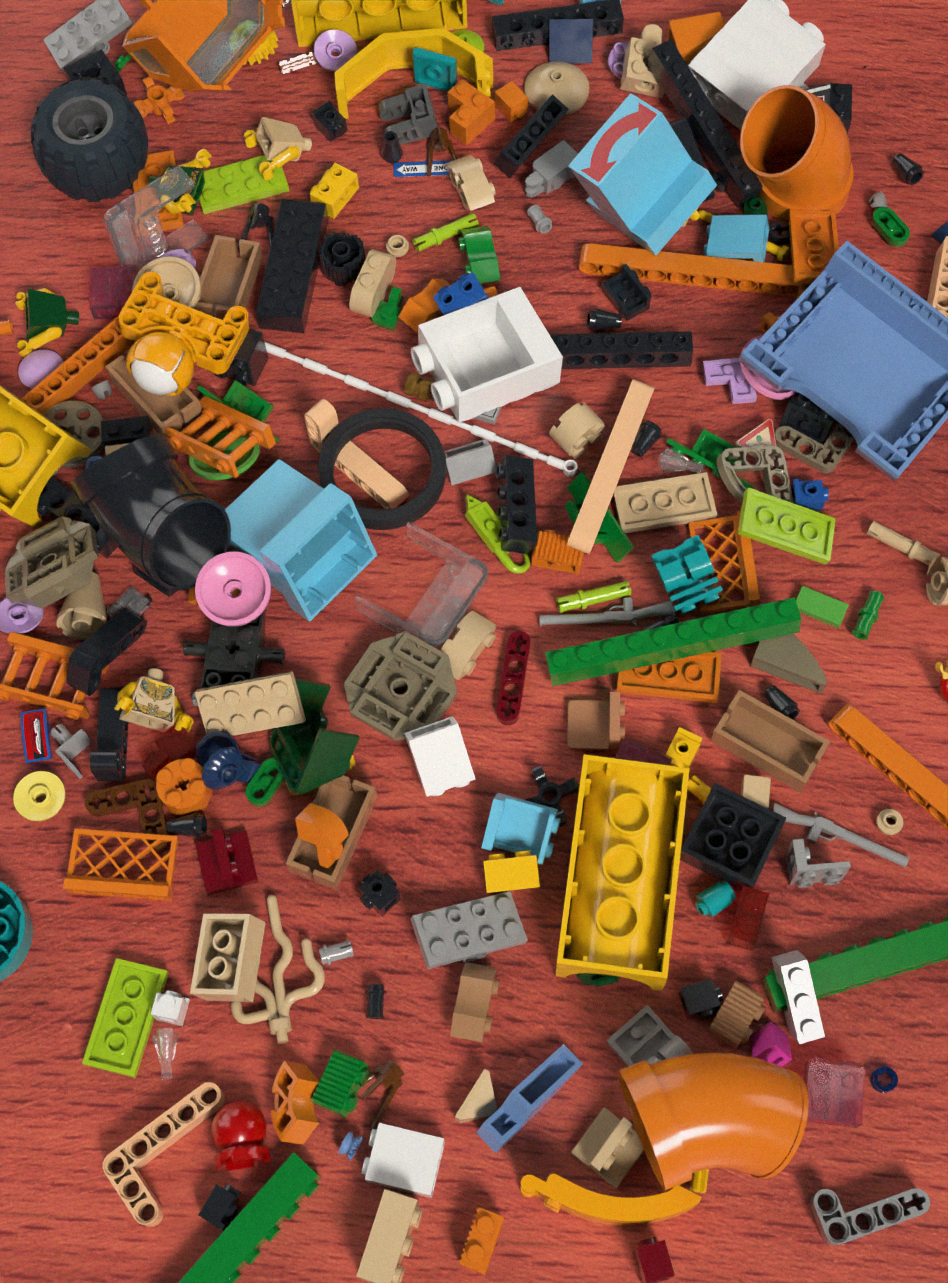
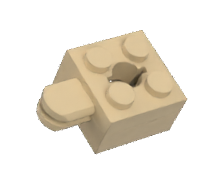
[620,24,665,99]

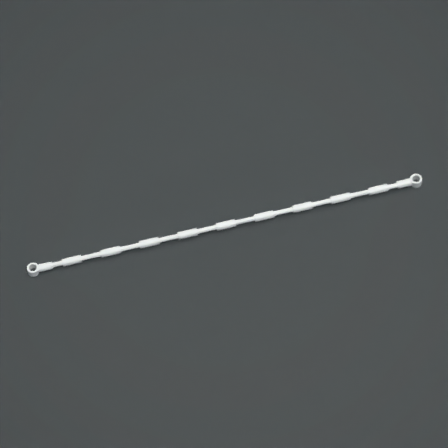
[246,336,577,477]

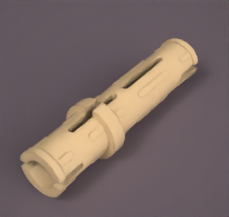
[867,521,941,566]

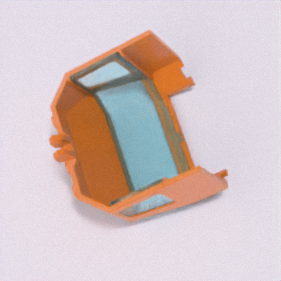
[122,0,285,93]

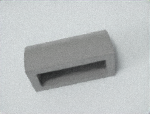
[444,439,496,485]

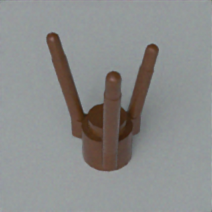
[427,128,459,176]
[360,1059,404,1132]

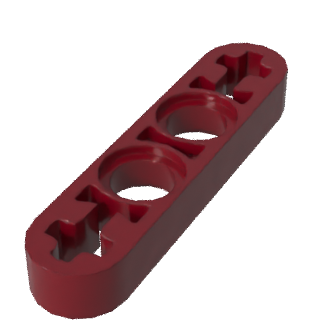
[497,631,530,726]

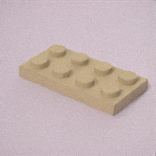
[613,472,717,533]
[195,671,306,736]

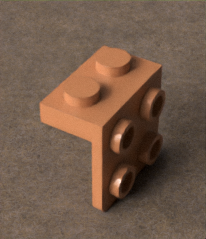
[567,692,625,751]

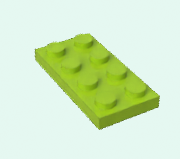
[199,155,289,214]
[738,487,836,565]
[82,958,169,1078]

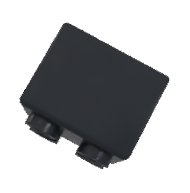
[213,329,268,386]

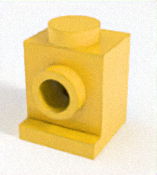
[664,727,703,768]

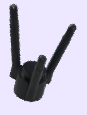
[237,203,273,251]

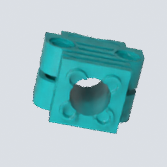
[651,535,723,614]

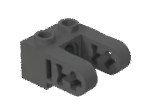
[378,83,438,145]

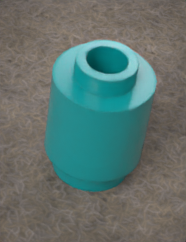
[695,881,736,918]

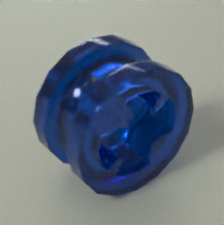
[870,1066,898,1093]

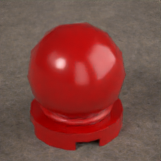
[211,1101,271,1171]

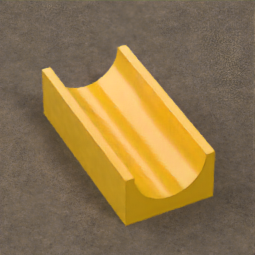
[291,0,467,47]
[0,385,92,528]
[555,754,689,991]

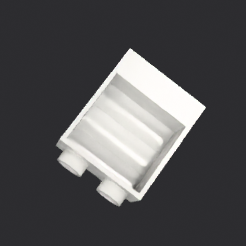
[688,0,826,130]
[411,287,563,422]

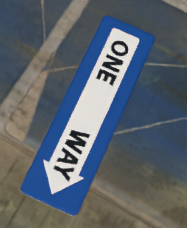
[394,160,454,177]

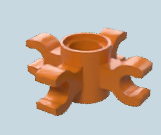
[134,76,185,124]

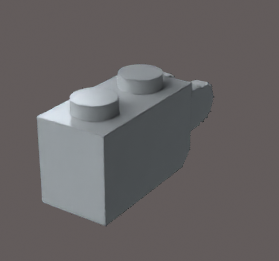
[525,140,578,198]

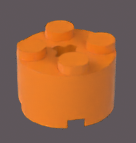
[156,758,213,817]

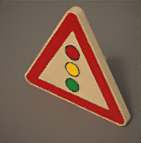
[736,419,778,469]

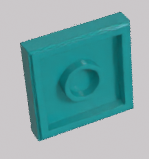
[412,47,457,92]

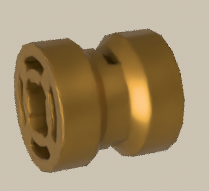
[404,372,435,402]

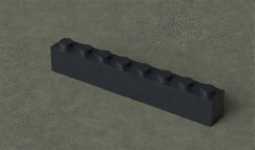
[647,39,763,208]

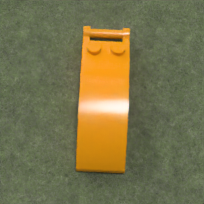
[520,1174,701,1226]

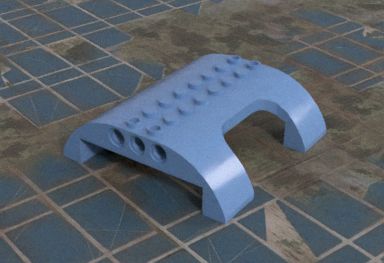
[739,241,948,482]

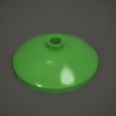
[189,429,260,481]

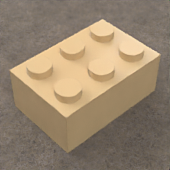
[190,914,266,1002]
[356,1189,423,1283]

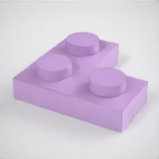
[702,358,757,404]

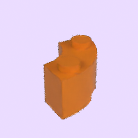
[398,279,451,333]
[271,1060,319,1145]

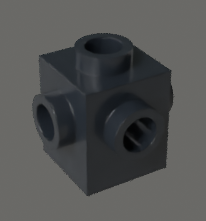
[359,870,401,917]

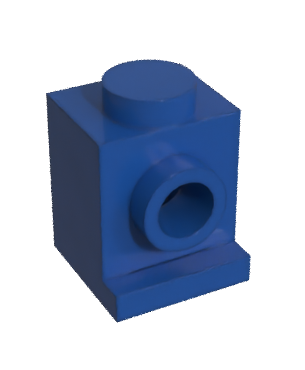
[791,479,829,511]

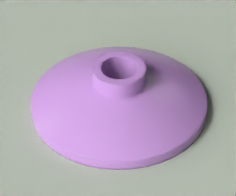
[314,30,357,72]
[0,598,44,634]

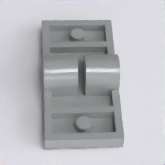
[43,0,133,73]
[410,891,528,969]
[606,1005,693,1066]

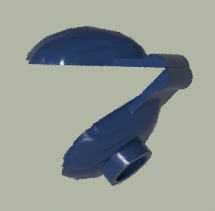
[195,731,261,790]

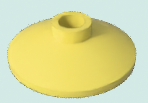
[13,771,66,821]

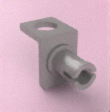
[51,724,92,779]

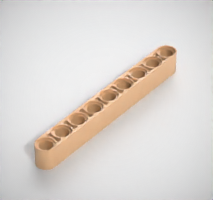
[567,379,655,554]

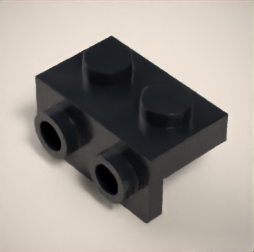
[601,264,652,321]

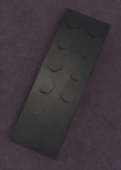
[256,199,329,334]

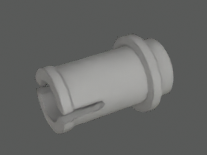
[527,205,552,234]
[319,940,354,966]

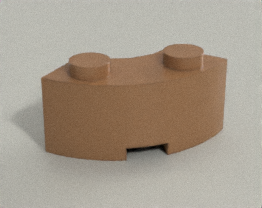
[450,962,500,1042]

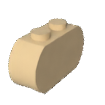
[349,249,396,318]

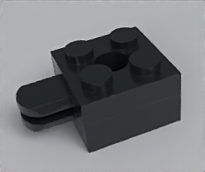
[54,49,127,96]

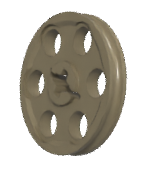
[43,401,104,468]

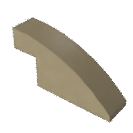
[746,606,827,694]

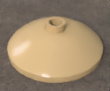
[524,61,589,116]
[132,256,201,309]

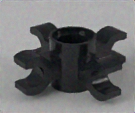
[525,765,580,828]

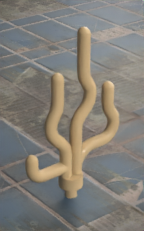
[231,895,325,1044]

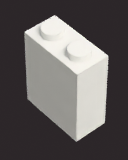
[404,716,475,797]
[362,1123,445,1198]

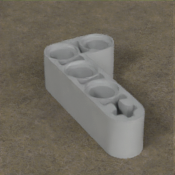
[809,1188,930,1246]

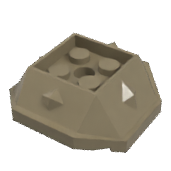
[5,516,99,608]
[344,631,457,741]

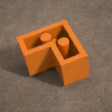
[447,79,495,146]

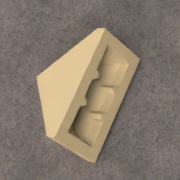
[455,1069,497,1123]

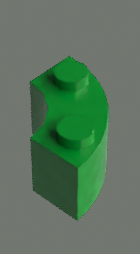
[458,225,500,284]

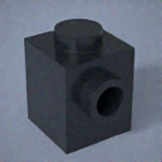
[679,979,723,1020]

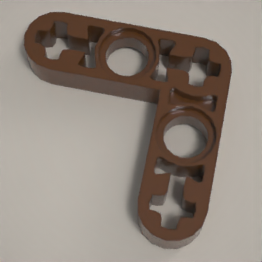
[85,779,169,853]

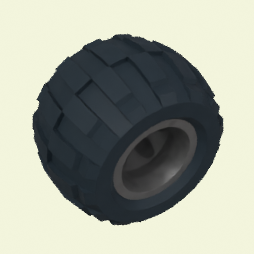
[31,79,148,202]

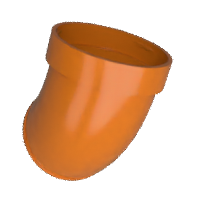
[740,85,854,221]
[617,1053,808,1191]

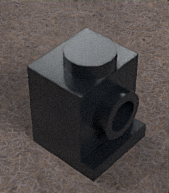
[312,100,348,142]
[198,1184,240,1231]

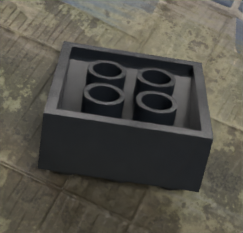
[680,783,787,895]

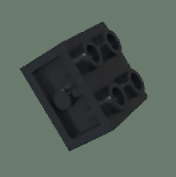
[779,392,835,445]

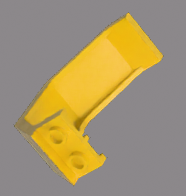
[335,28,493,119]

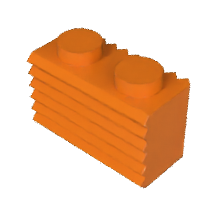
[532,530,585,575]
[458,1208,504,1275]

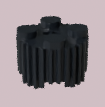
[319,231,366,286]

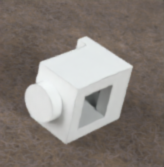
[151,991,190,1026]

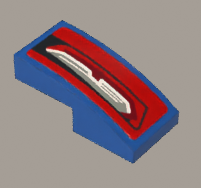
[20,708,53,763]

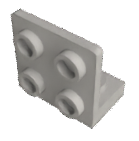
[785,839,851,888]

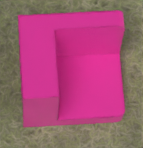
[750,1022,792,1067]

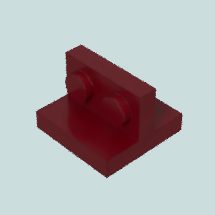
[196,828,259,895]

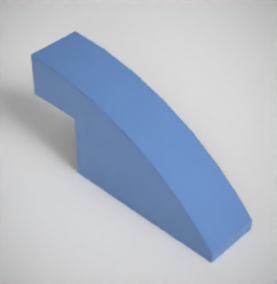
[477,1044,583,1153]

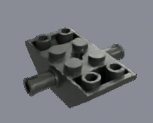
[183,608,285,689]

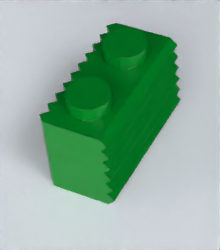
[311,1050,370,1118]

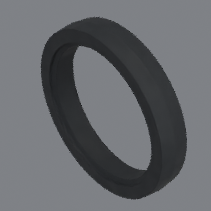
[318,408,447,530]

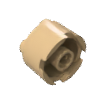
[549,402,605,459]

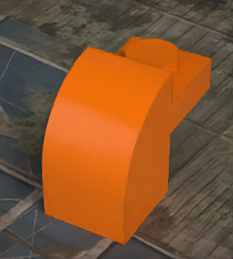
[295,803,349,868]

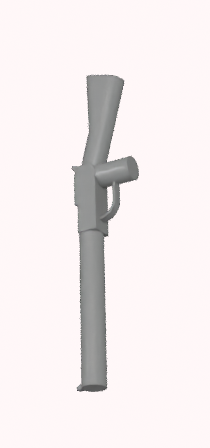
[539,597,675,627]
[772,802,910,867]

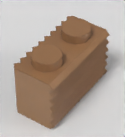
[708,981,766,1048]

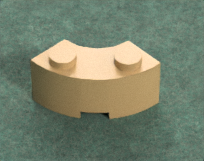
[446,155,496,211]
[440,611,497,680]

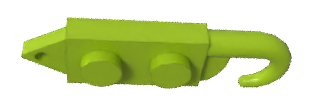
[464,495,531,574]

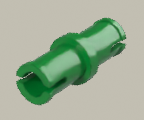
[852,591,884,640]

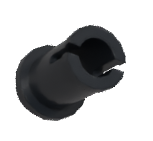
[365,984,387,1019]

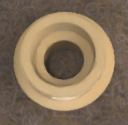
[386,235,409,257]
[876,809,903,835]

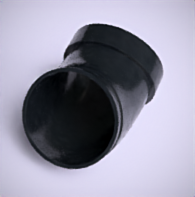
[71,433,231,590]

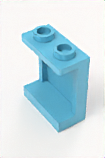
[704,215,769,262]
[481,793,560,865]

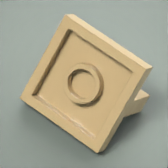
[571,1107,644,1189]

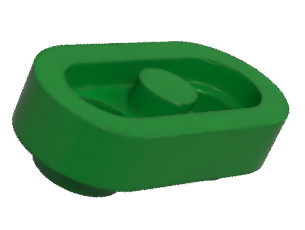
[872,207,910,247]
[245,758,285,807]

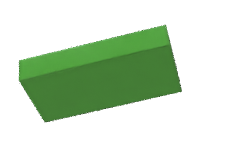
[796,586,849,629]

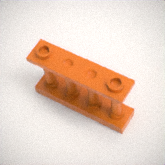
[165,396,276,478]
[0,632,109,720]

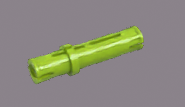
[412,213,479,253]
[556,580,631,613]

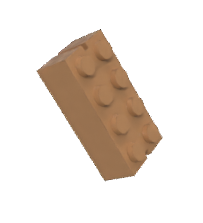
[194,235,262,322]
[105,350,202,439]
[711,690,830,793]
[286,775,378,890]

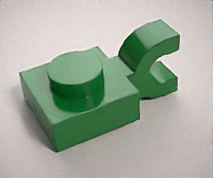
[372,286,403,332]

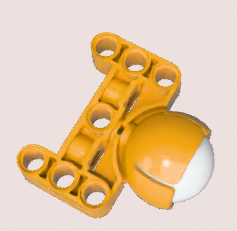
[118,271,250,396]

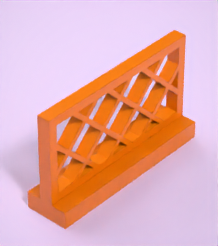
[689,511,760,614]
[63,828,179,901]

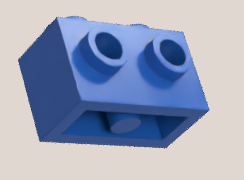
[433,272,489,315]

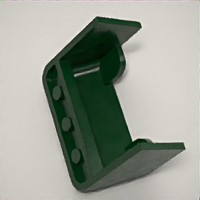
[269,678,360,794]

